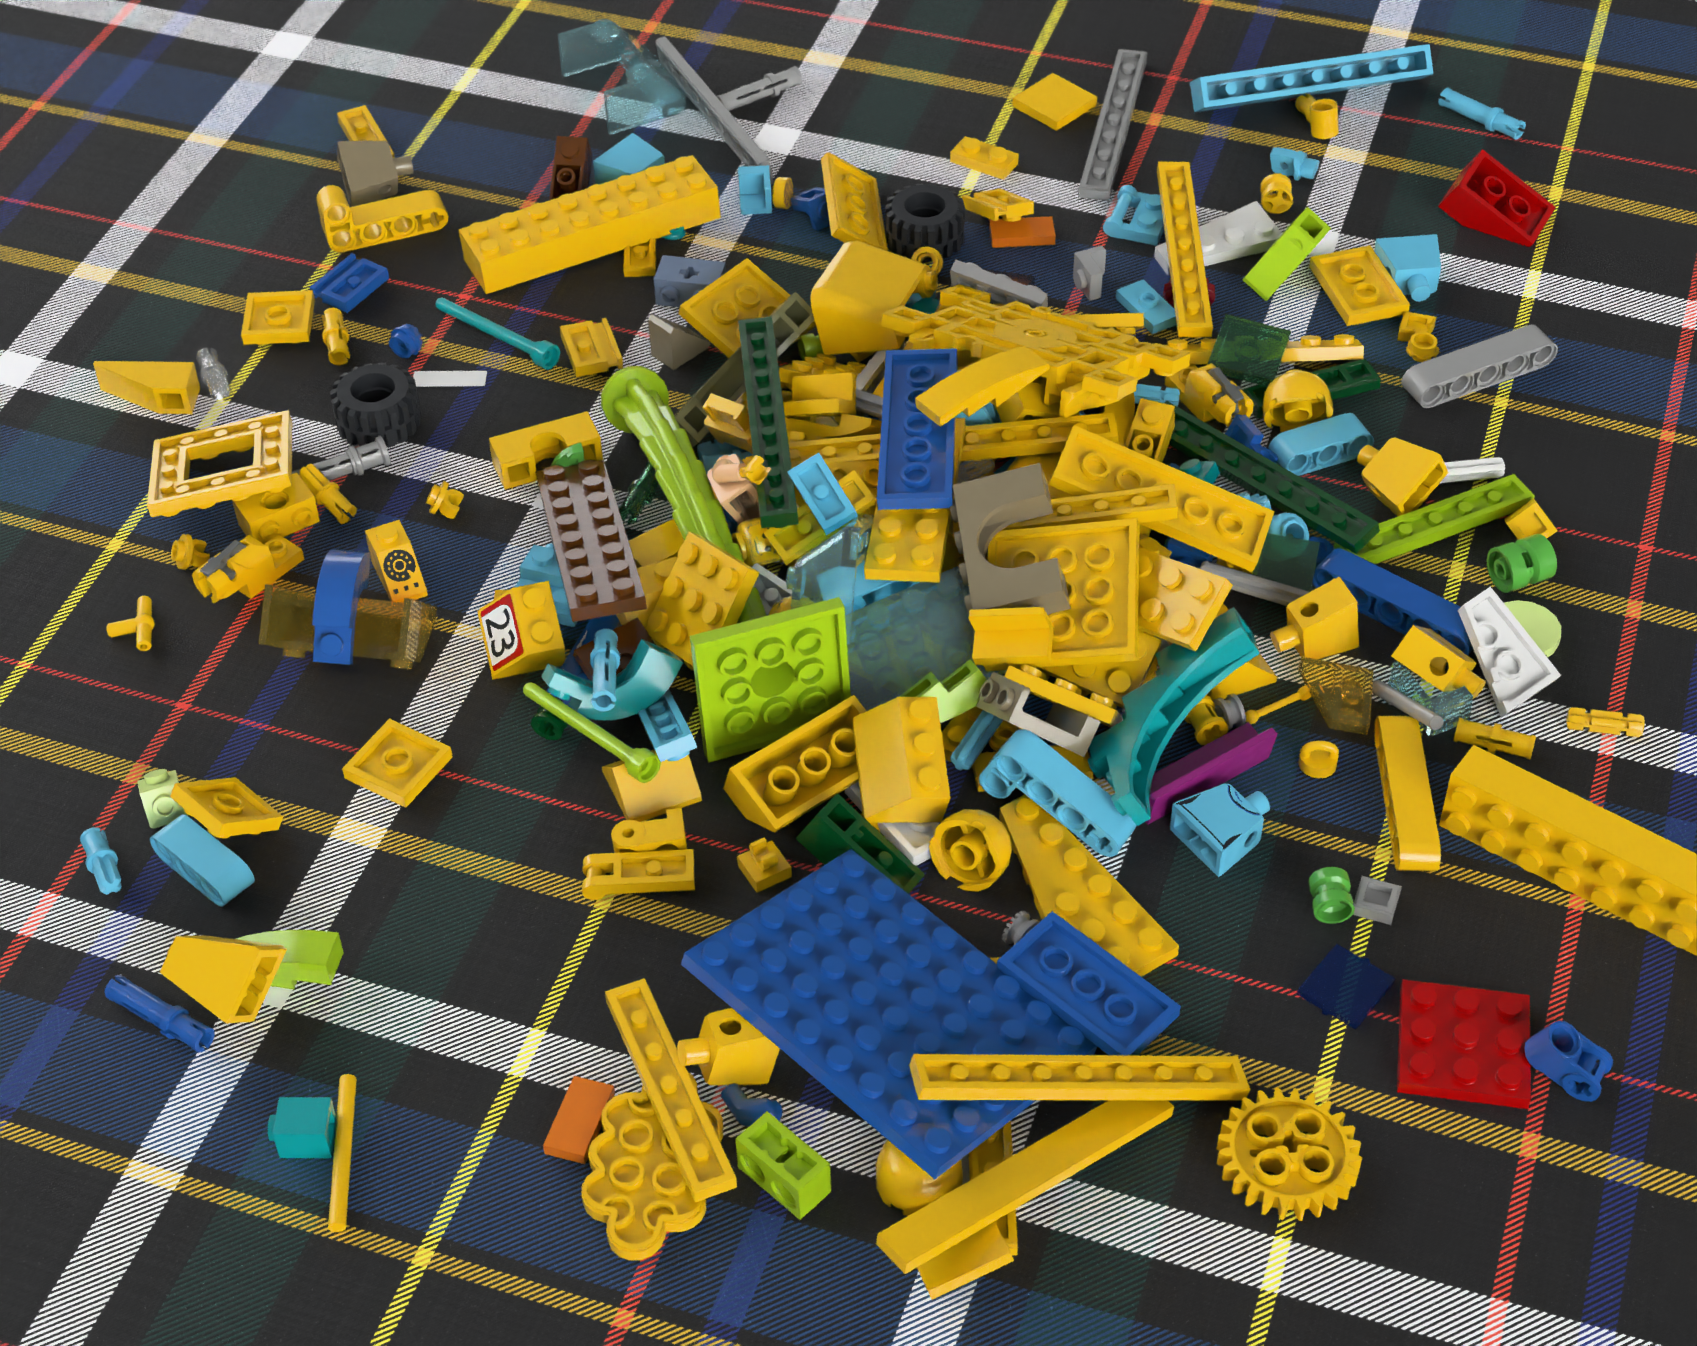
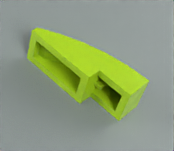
[899,659,987,723]
[236,930,344,990]

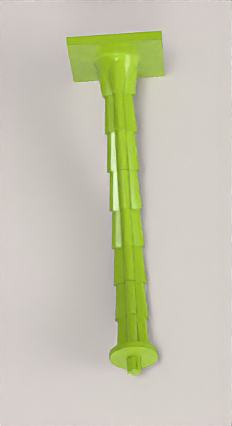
[601,366,851,763]

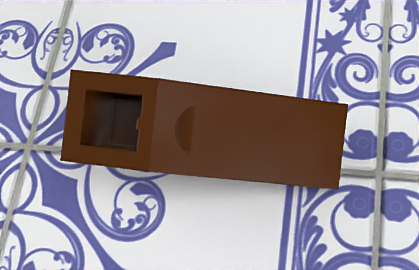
[549,136,593,200]

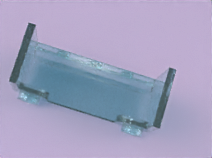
[557,19,686,135]
[786,514,874,644]

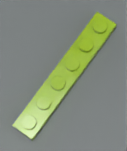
[1334,474,1535,564]

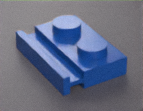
[310,253,389,313]

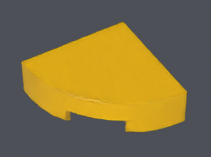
[1397,311,1437,341]

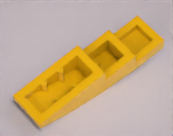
[915,346,1050,427]

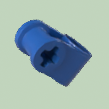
[1524,1021,1613,1102]

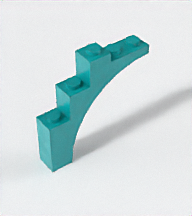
[1087,607,1260,826]

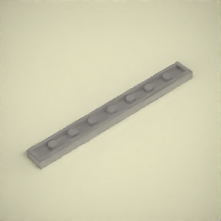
[655,36,774,184]
[1078,49,1147,201]

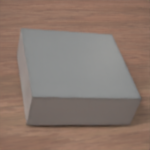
[1353,876,1402,925]

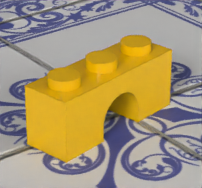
[489,411,603,490]

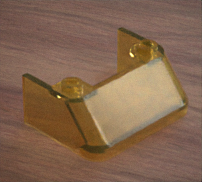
[258,584,437,669]

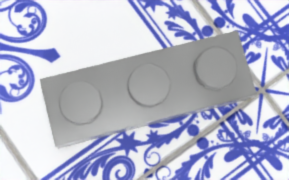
[950,260,1048,309]

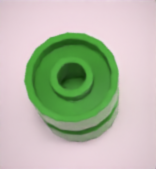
[1487,534,1557,593]

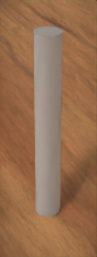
[1370,680,1444,730]

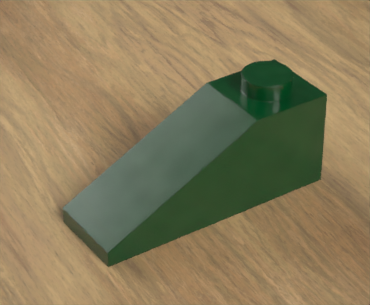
[796,793,925,894]

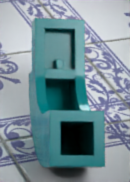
[541,639,683,721]

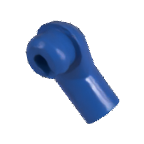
[720,1083,783,1127]

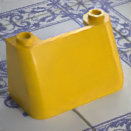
[811,241,938,355]

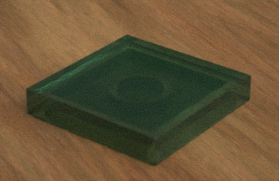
[1208,314,1291,387]

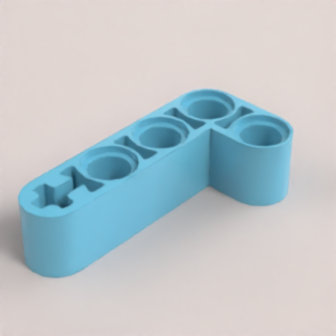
[979,729,1137,857]

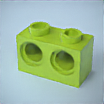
[736,1111,831,1220]

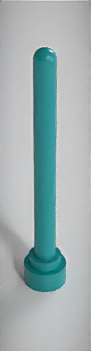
[435,298,560,370]

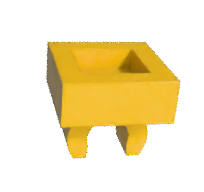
[737,837,792,893]

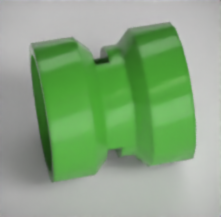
[1309,867,1355,924]

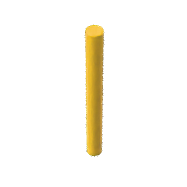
[328,1074,357,1232]

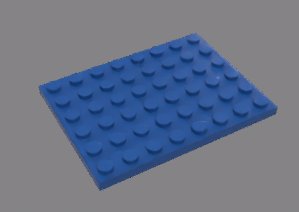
[681,849,1097,1179]

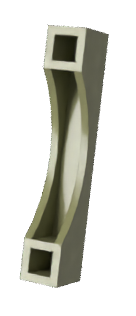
[674,291,814,448]

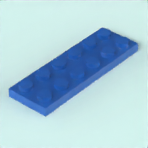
[877,348,958,510]

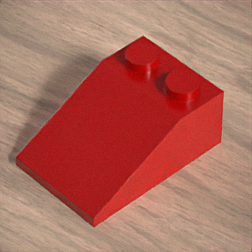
[1438,149,1556,247]

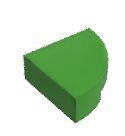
[551,443,585,467]

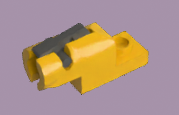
[1165,363,1254,427]
[192,534,305,603]

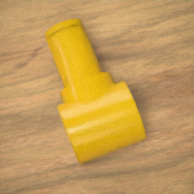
[1295,93,1339,139]

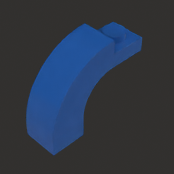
[312,549,371,665]

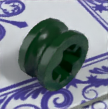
[531,706,568,740]

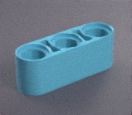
[1269,413,1374,476]
[150,814,255,907]

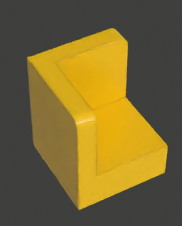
[1504,498,1558,539]

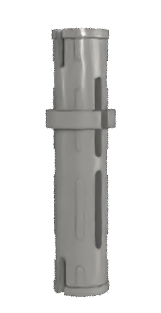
[716,66,802,111]

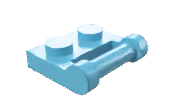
[1103,185,1164,246]

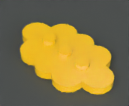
[581,1072,724,1261]

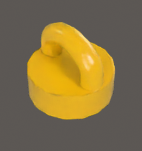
[1298,741,1339,778]

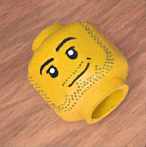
[732,517,781,567]

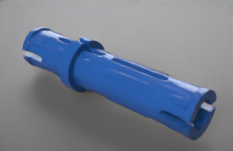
[105,975,215,1053]

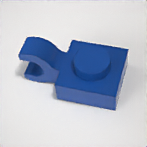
[1225,414,1278,463]

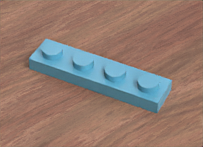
[638,688,697,762]

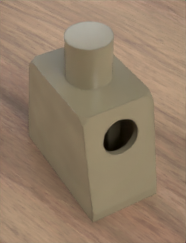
[337,141,413,207]

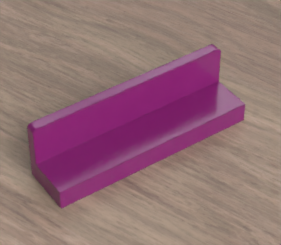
[1146,722,1278,825]

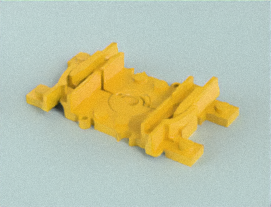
[881,284,1191,418]

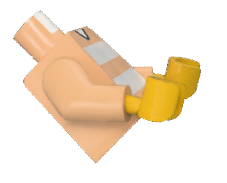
[706,454,801,524]

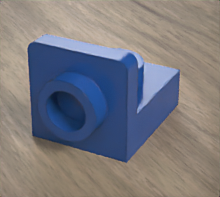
[790,187,830,230]

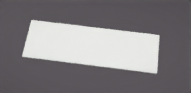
[413,371,487,387]

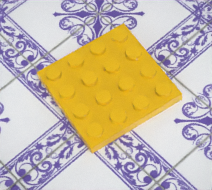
[983,518,1140,671]

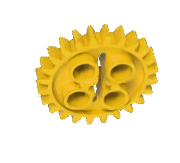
[1216,1087,1362,1221]

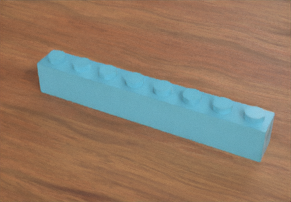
[1190,44,1433,112]

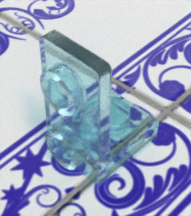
[1388,661,1473,737]

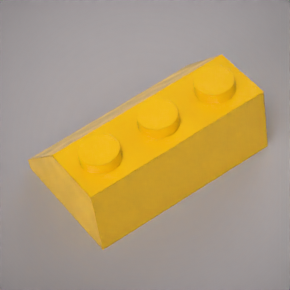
[852,697,951,823]

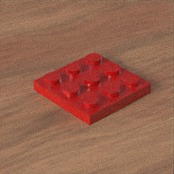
[1397,979,1531,1109]

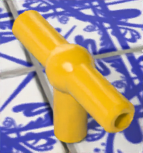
[106,596,155,651]

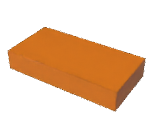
[989,216,1056,248]
[543,1076,615,1164]

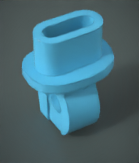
[1270,147,1319,181]

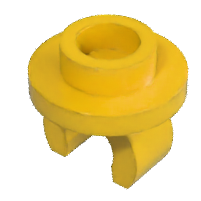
[426,481,464,519]
[171,534,210,570]

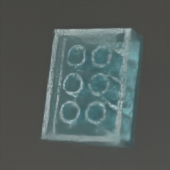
[845,566,1007,711]

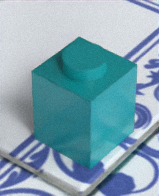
[268,1097,336,1158]

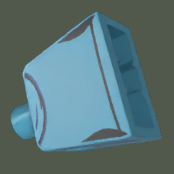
[1170,783,1270,877]

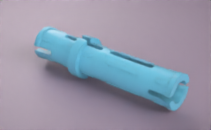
[1438,87,1526,140]
[590,629,620,712]

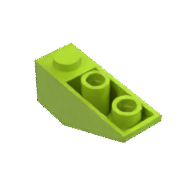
[1242,207,1331,301]

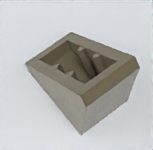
[648,313,711,370]

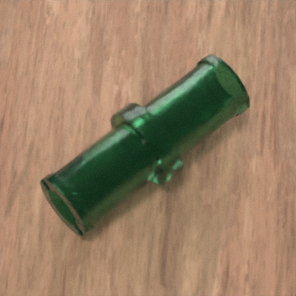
[618,461,659,524]

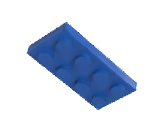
[997,911,1181,1056]

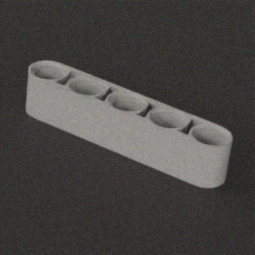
[1401,324,1558,408]

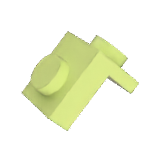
[137,769,188,829]

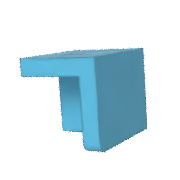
[738,165,772,215]

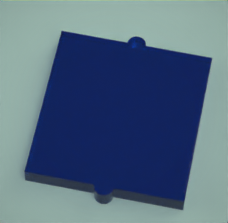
[1297,944,1395,1030]

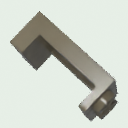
[976,672,1100,757]

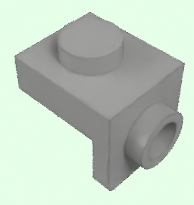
[1073,246,1106,301]

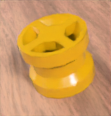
[1260,173,1293,214]

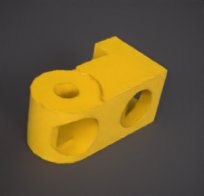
[611,808,687,853]

